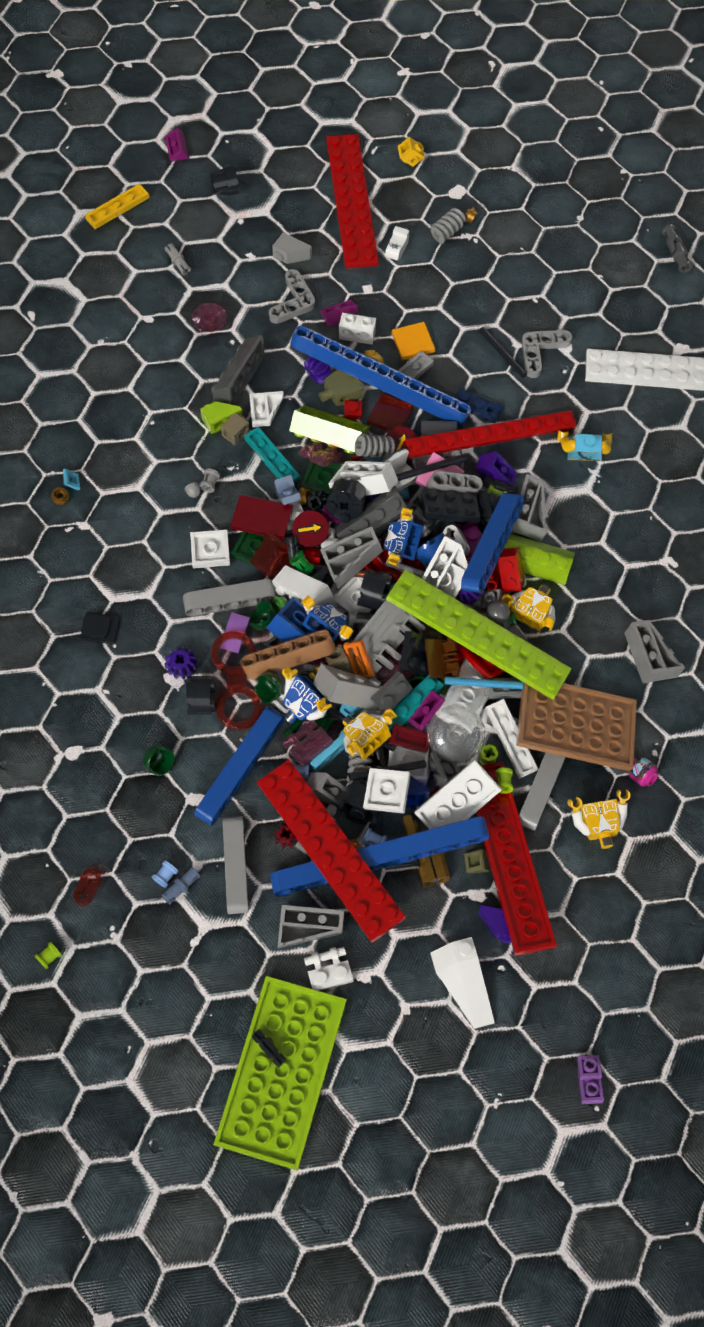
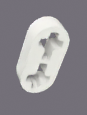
[443,525,470,557]

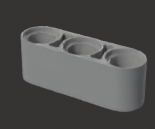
[426,471,483,494]

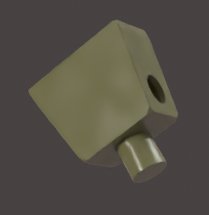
[319,370,363,406]

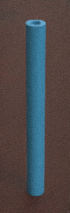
[444,677,523,689]

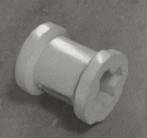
[199,468,220,493]

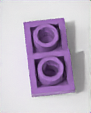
[220,612,250,654]
[577,1055,604,1104]

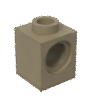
[221,413,249,446]
[326,644,353,672]

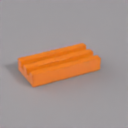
[343,639,375,678]

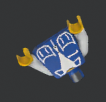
[382,507,424,566]
[301,595,354,642]
[282,665,332,724]

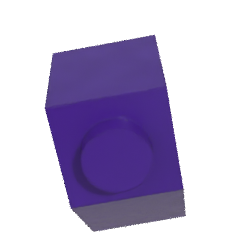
[475,451,518,487]
[478,905,511,944]

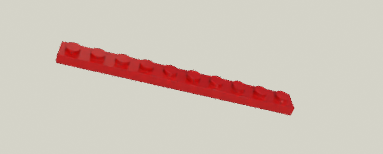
[403,410,577,459]

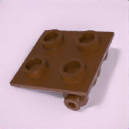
[425,638,461,678]

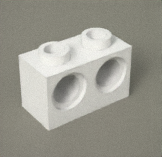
[339,313,376,345]

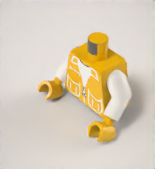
[501,585,555,632]
[343,708,397,760]
[567,789,630,849]

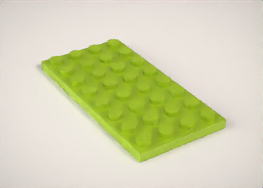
[213,976,347,1171]

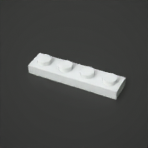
[485,699,538,779]

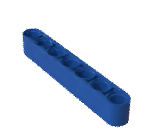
[461,493,524,593]
[194,706,285,826]

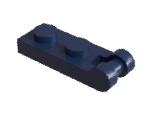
[454,388,504,423]

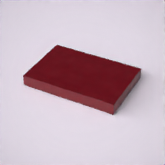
[230,495,293,540]

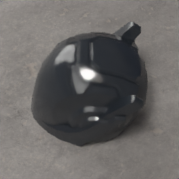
[476,491,500,527]

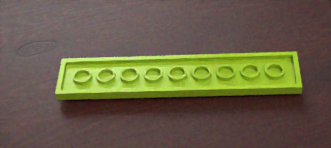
[386,569,572,700]

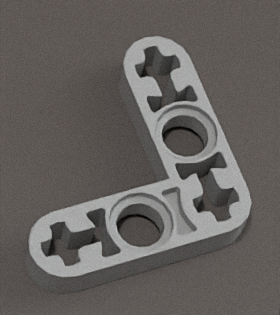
[269,269,315,324]
[522,330,572,378]

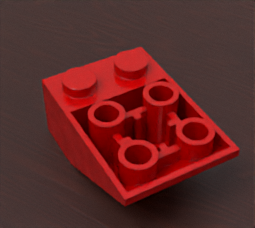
[466,547,525,592]

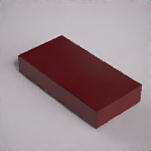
[388,724,431,754]

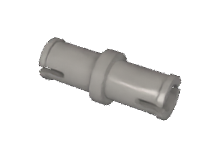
[165,243,191,275]

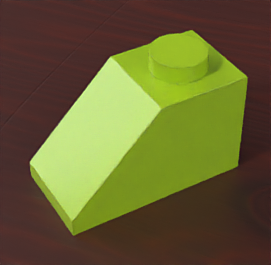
[200,401,242,434]

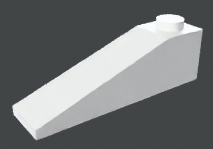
[430,937,495,1029]

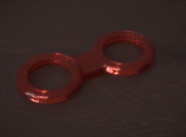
[211,631,262,731]

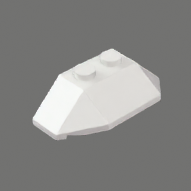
[422,536,468,598]

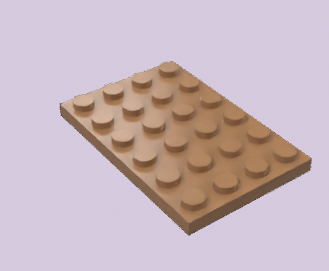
[516,682,637,771]

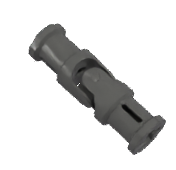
[661,224,693,273]

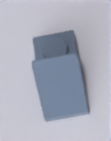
[274,475,301,505]

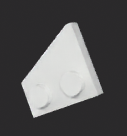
[249,391,284,427]

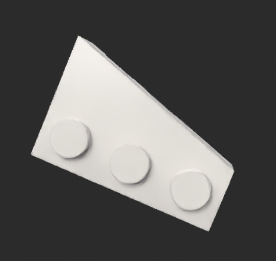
[328,461,398,496]
[272,565,338,608]

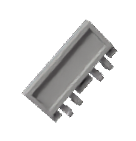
[351,600,425,673]

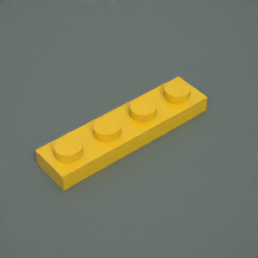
[85,183,150,229]

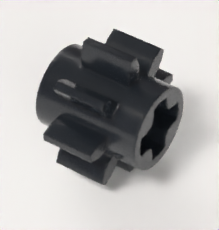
[307,490,328,513]

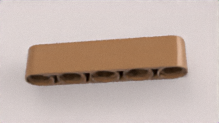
[240,630,336,680]

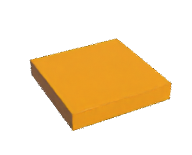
[391,322,435,361]

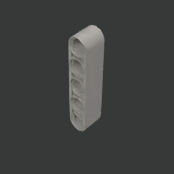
[183,579,276,616]
[519,753,565,831]
[222,816,249,914]

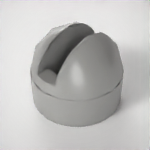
[184,482,200,498]

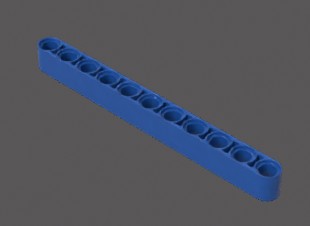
[290,326,471,426]
[270,817,490,896]

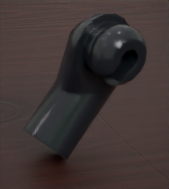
[373,747,386,768]

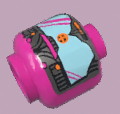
[629,757,659,786]

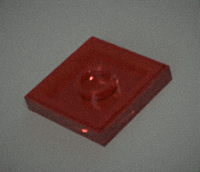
[367,393,413,432]
[249,532,291,580]

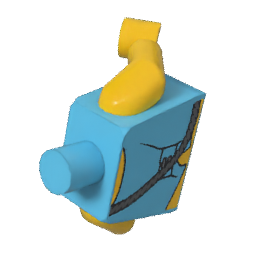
[557,430,612,461]

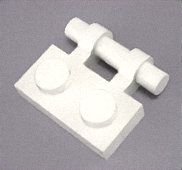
[304,947,354,991]

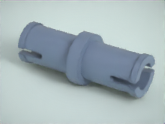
[161,867,200,905]

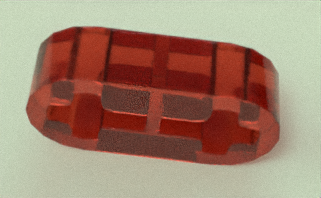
[73,867,102,907]

